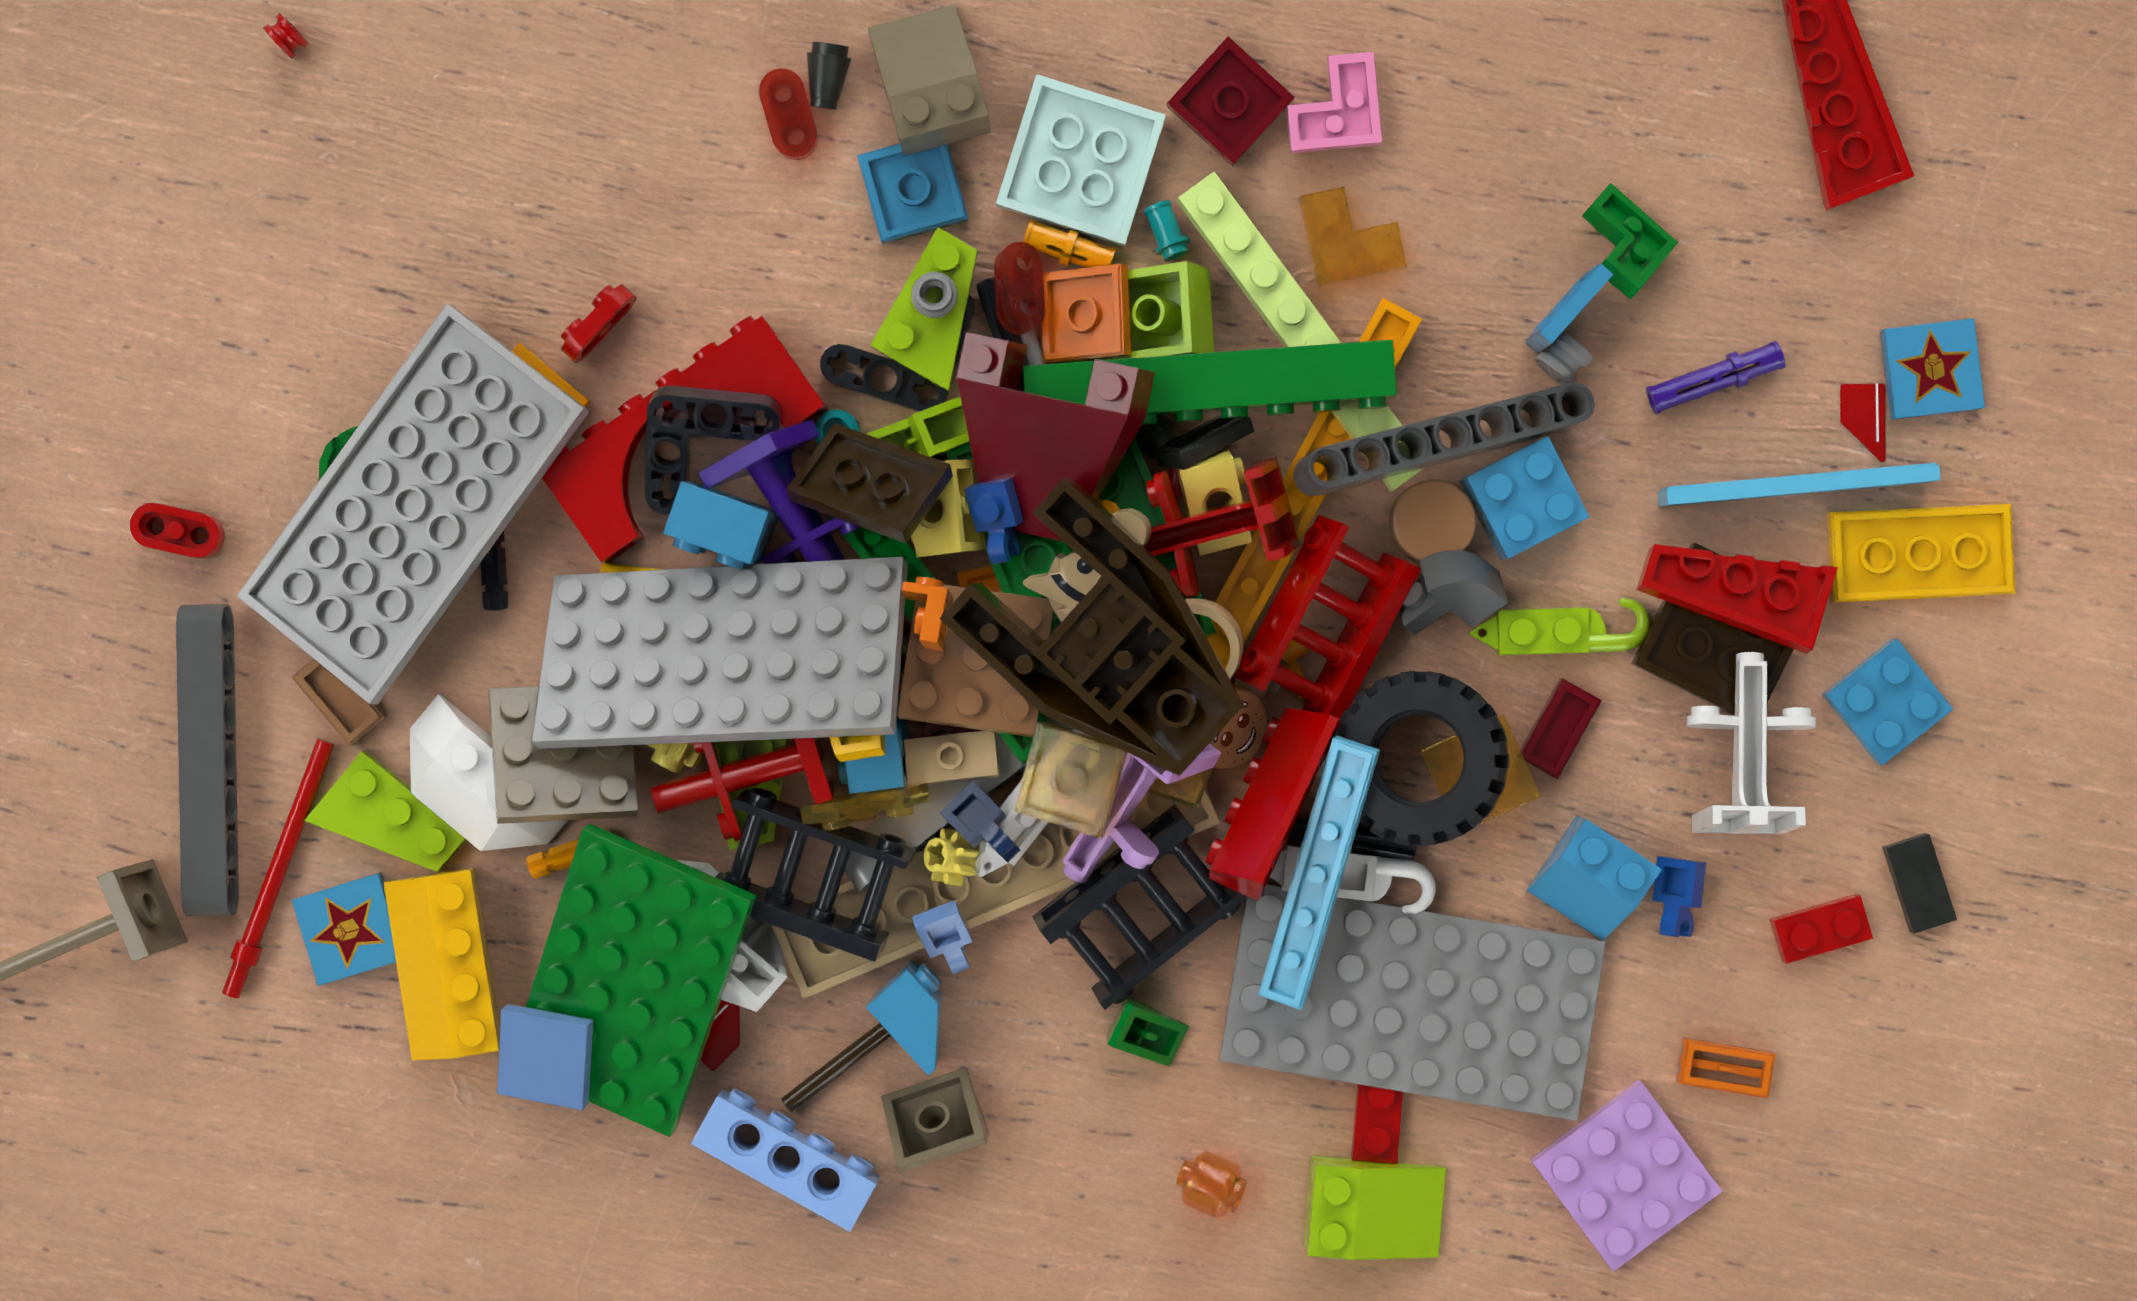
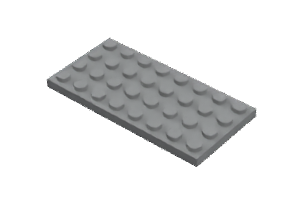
[237,303,590,705]
[532,557,908,749]
[1219,884,1606,1121]

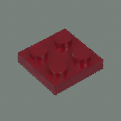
[1166,36,1295,167]

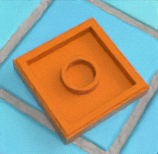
[1040,263,1131,364]

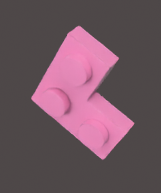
[1286,52,1382,154]

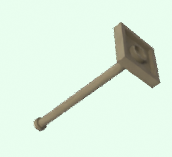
[0,859,188,981]

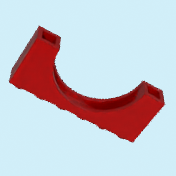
[542,316,828,563]

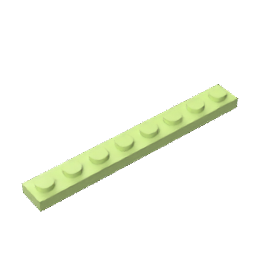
[1176,171,1424,492]

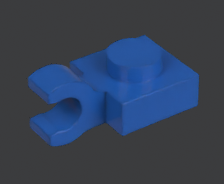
[964,477,1024,564]
[1652,856,1706,937]

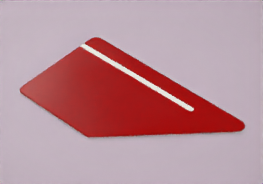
[1840,384,1886,462]
[700,1000,740,1071]

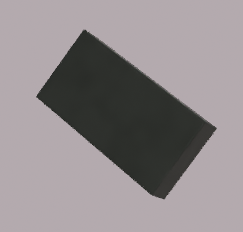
[1154,415,1255,469]
[1882,833,1957,934]

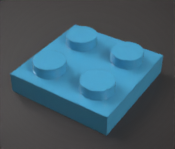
[1822,639,1953,765]

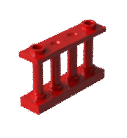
[1234,514,1421,730]

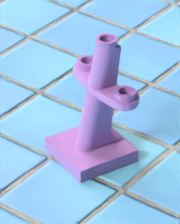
[1053,743,1222,883]

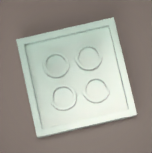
[996,74,1166,247]

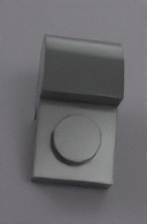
[1400,550,1508,635]

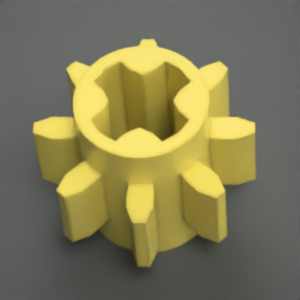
[646,743,704,774]
[923,828,980,886]

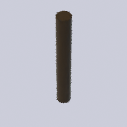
[781,1022,891,1112]

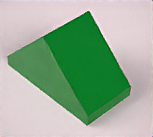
[1107,996,1189,1067]

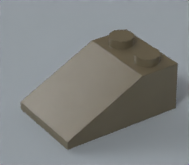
[868,4,991,156]

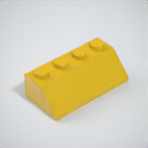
[383,867,500,1061]

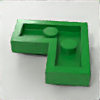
[1582,183,1678,299]

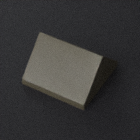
[881,1067,989,1173]

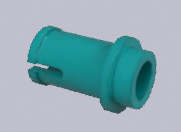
[1144,200,1190,262]

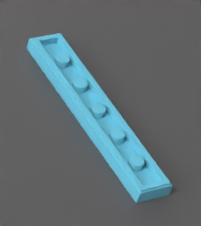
[1657,463,1941,507]
[1258,736,1380,1010]

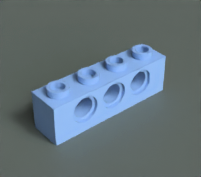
[691,1089,880,1232]

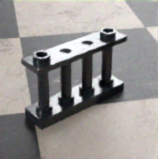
[715,788,917,962]
[1032,804,1248,1010]

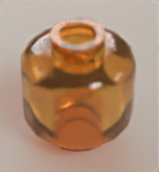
[1176,1151,1247,1219]

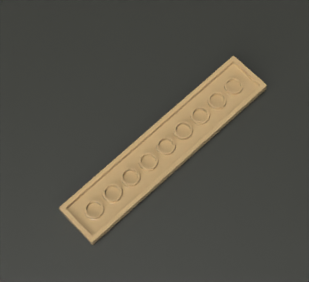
[772,766,1220,999]

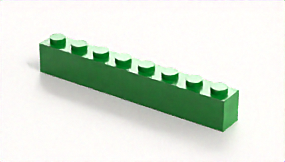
[1023,340,1396,425]

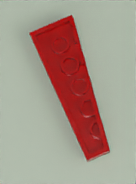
[1782,0,1914,211]

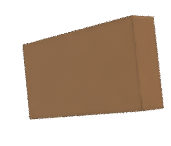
[291,658,388,746]

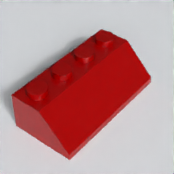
[1205,707,1339,901]

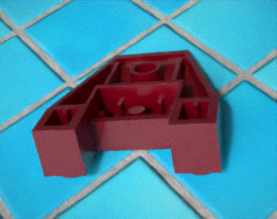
[956,332,1155,542]

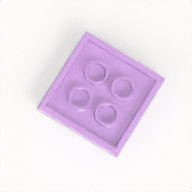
[1530,1080,1722,1272]

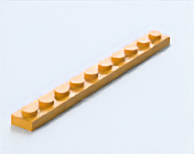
[1207,298,1422,669]

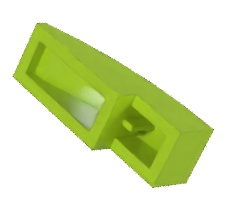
[866,397,970,459]

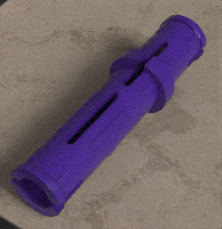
[1646,341,1786,414]

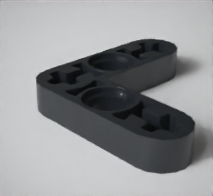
[820,294,975,412]
[645,386,783,515]

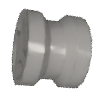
[1535,332,1593,385]

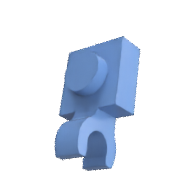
[912,900,973,974]

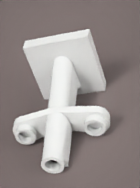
[1687,652,1816,835]

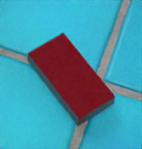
[1516,678,1602,779]

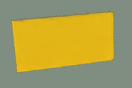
[1826,504,2015,603]

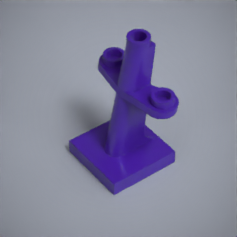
[699,420,861,564]

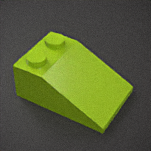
[1082,261,1214,362]
[1303,1155,1446,1260]

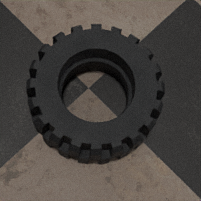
[1333,671,1510,846]

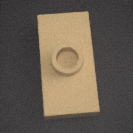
[904,731,1000,787]

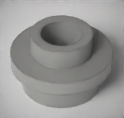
[911,272,958,318]

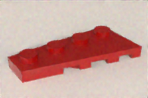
[1636,544,1838,654]

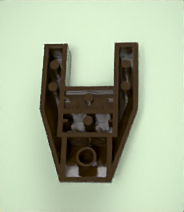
[939,477,1244,776]

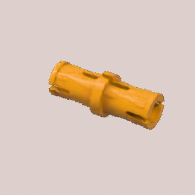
[1022,219,1116,268]

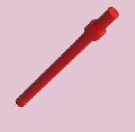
[222,738,335,998]

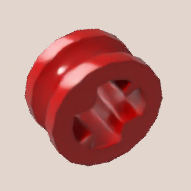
[263,13,309,59]

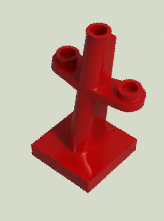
[1144,457,1300,598]
[650,738,835,842]

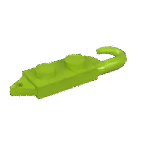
[1468,598,1650,655]

